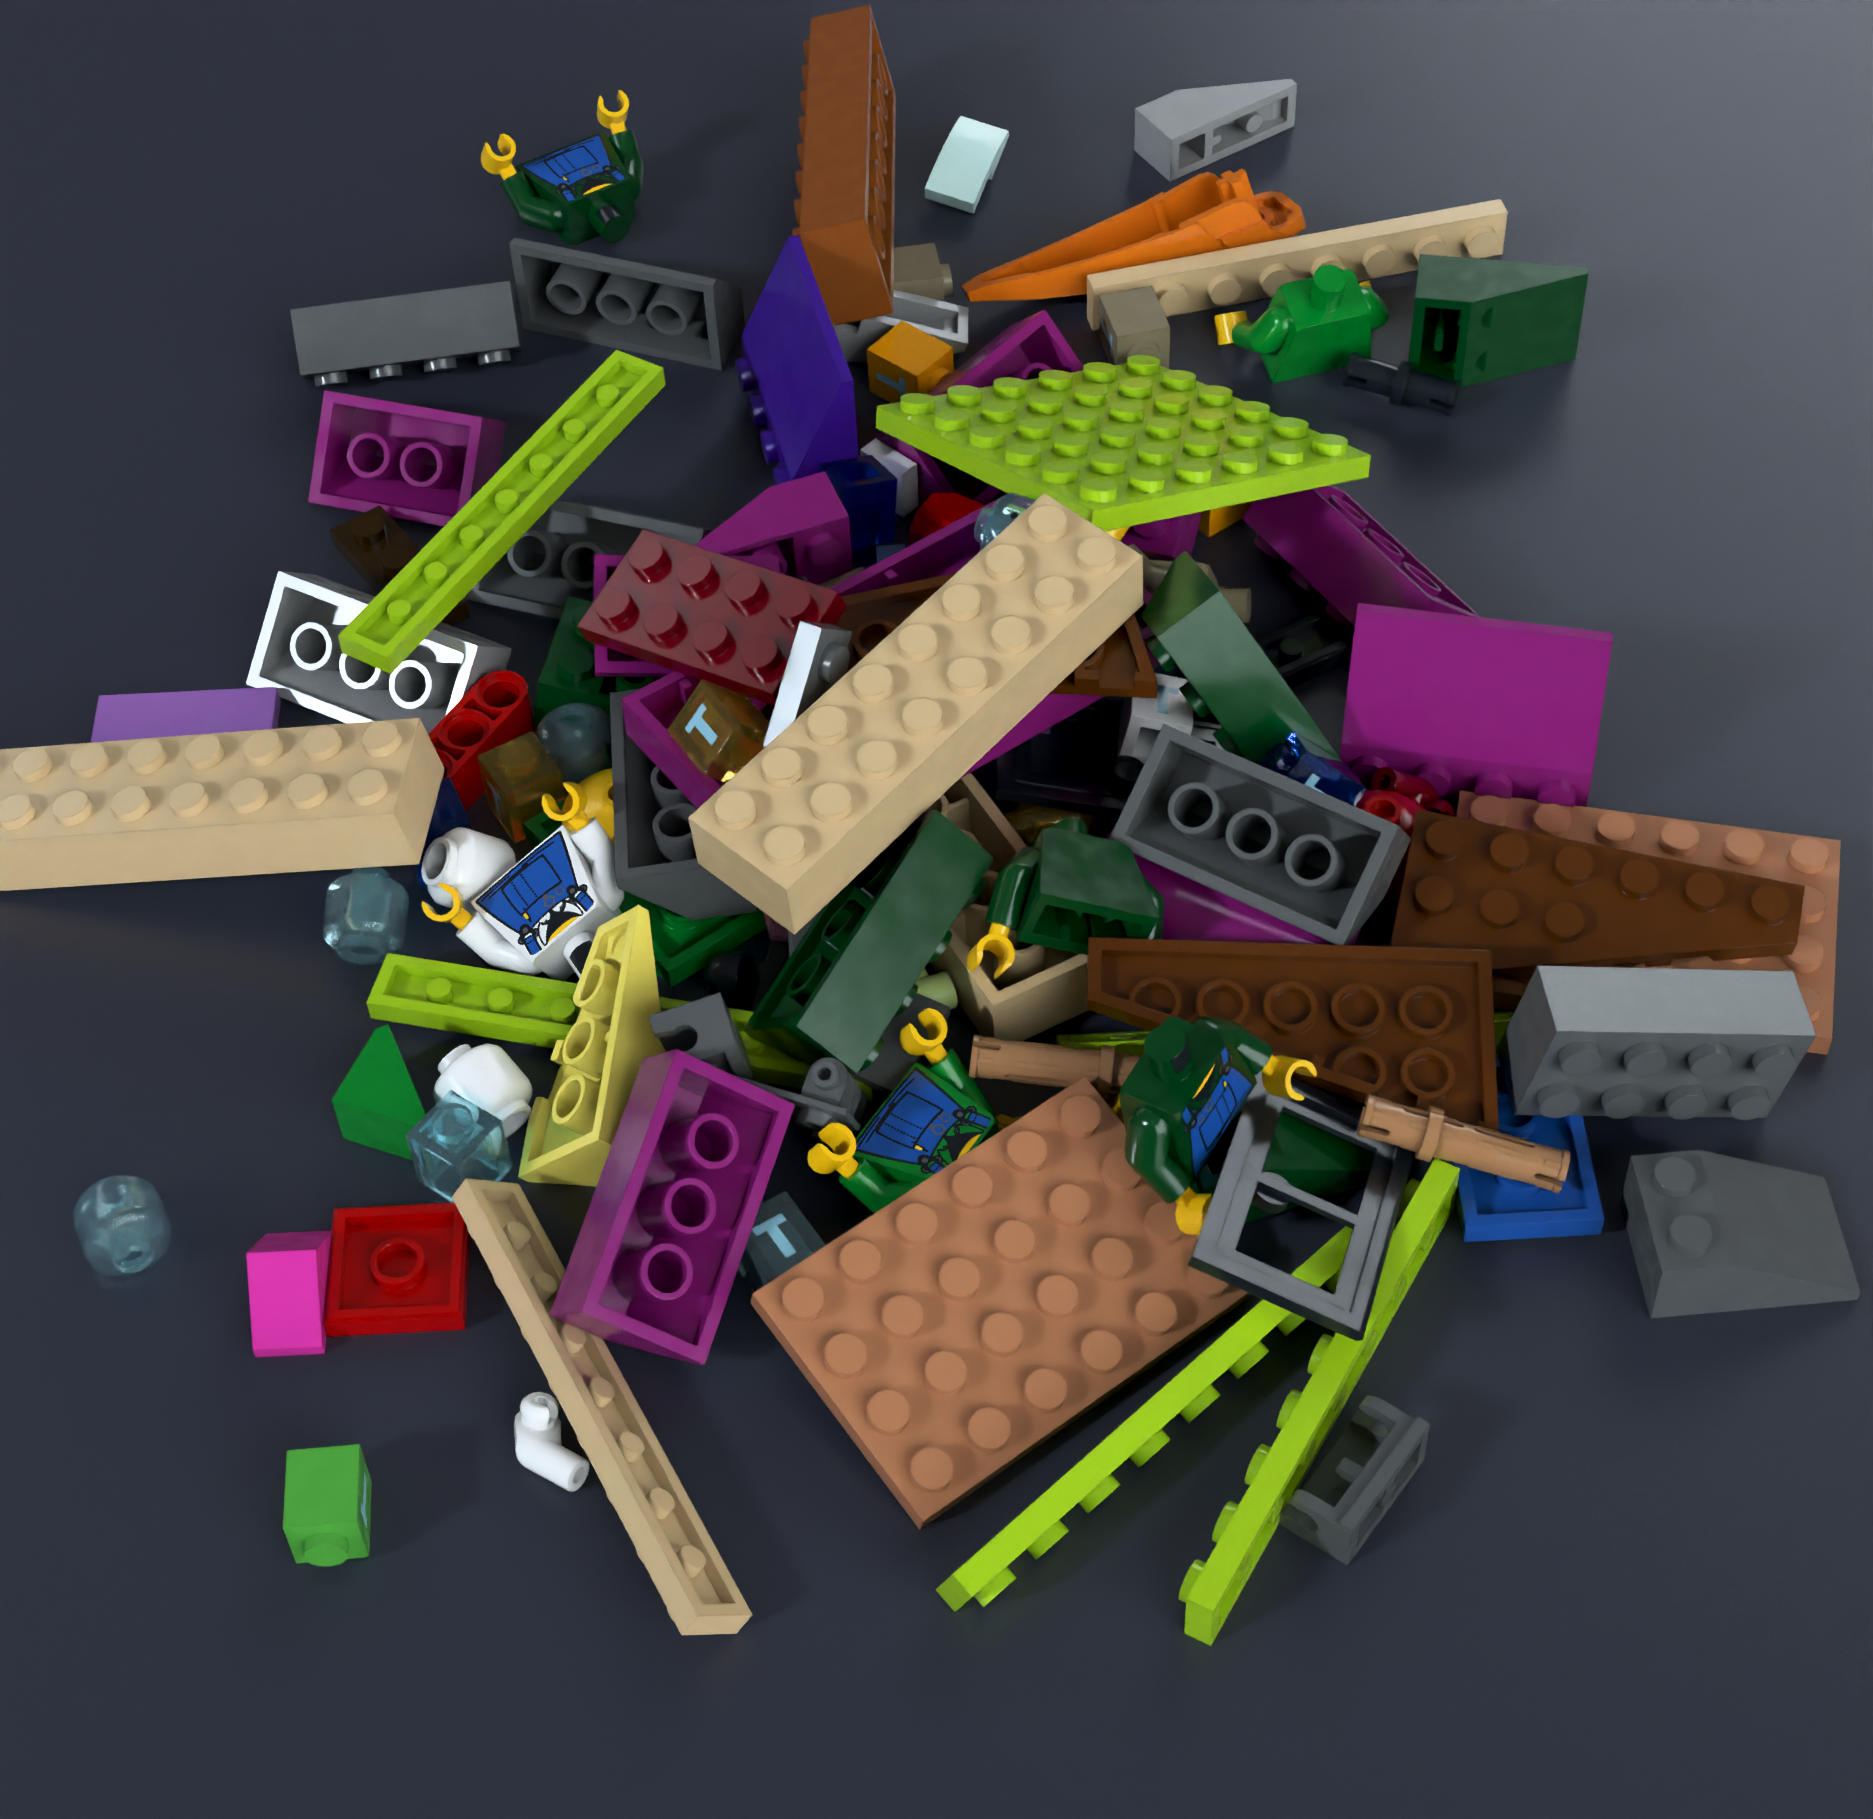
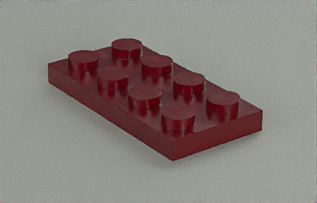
[577,529,847,706]

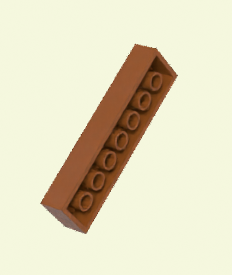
[792,4,896,326]

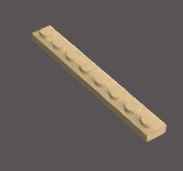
[1087,199,1508,331]
[452,1178,752,1635]

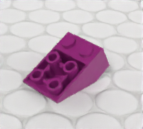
[694,471,853,585]

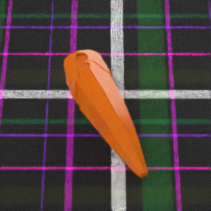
[961,169,1307,302]

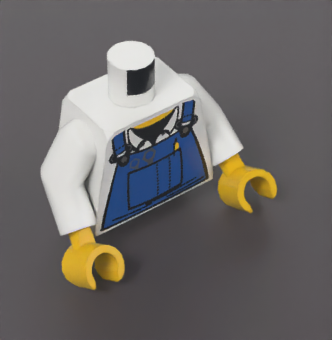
[421,782,624,981]

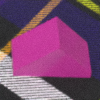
[246,1230,332,1357]

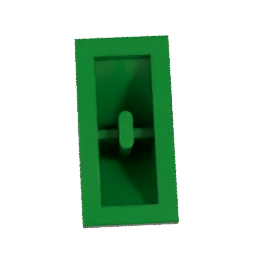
[331,1024,439,1165]

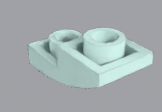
[924,116,1009,214]

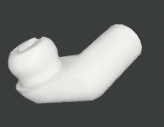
[514,1392,590,1492]

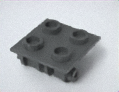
[731,1057,868,1148]

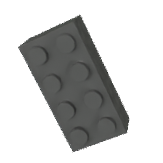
[1496,965,1816,1120]

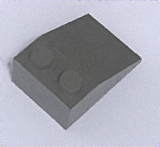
[1620,1150,1861,1319]

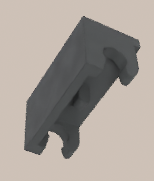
[649,992,756,1082]
[1279,1395,1430,1566]

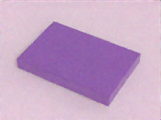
[91,687,281,743]

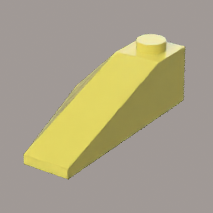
[518,905,666,1187]

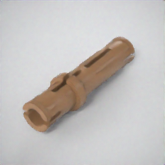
[969,1035,1141,1099]
[1356,1094,1571,1194]

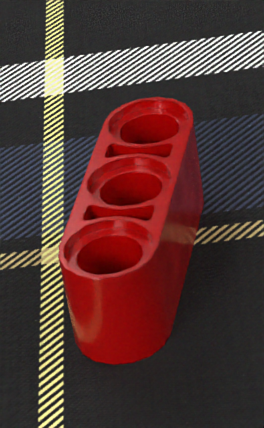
[428,670,535,830]

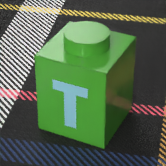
[283,1444,372,1567]

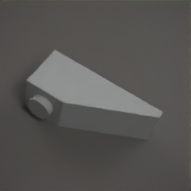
[1134,79,1297,182]

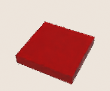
[323,1202,471,1337]

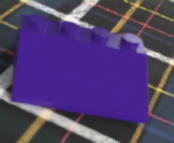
[735,235,862,512]

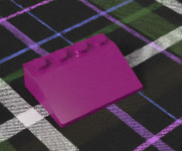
[1340,603,1613,807]

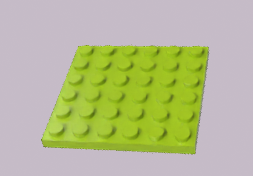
[876,355,1371,532]

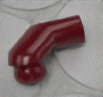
[1371,767,1455,816]

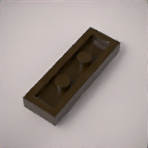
[330,505,470,626]

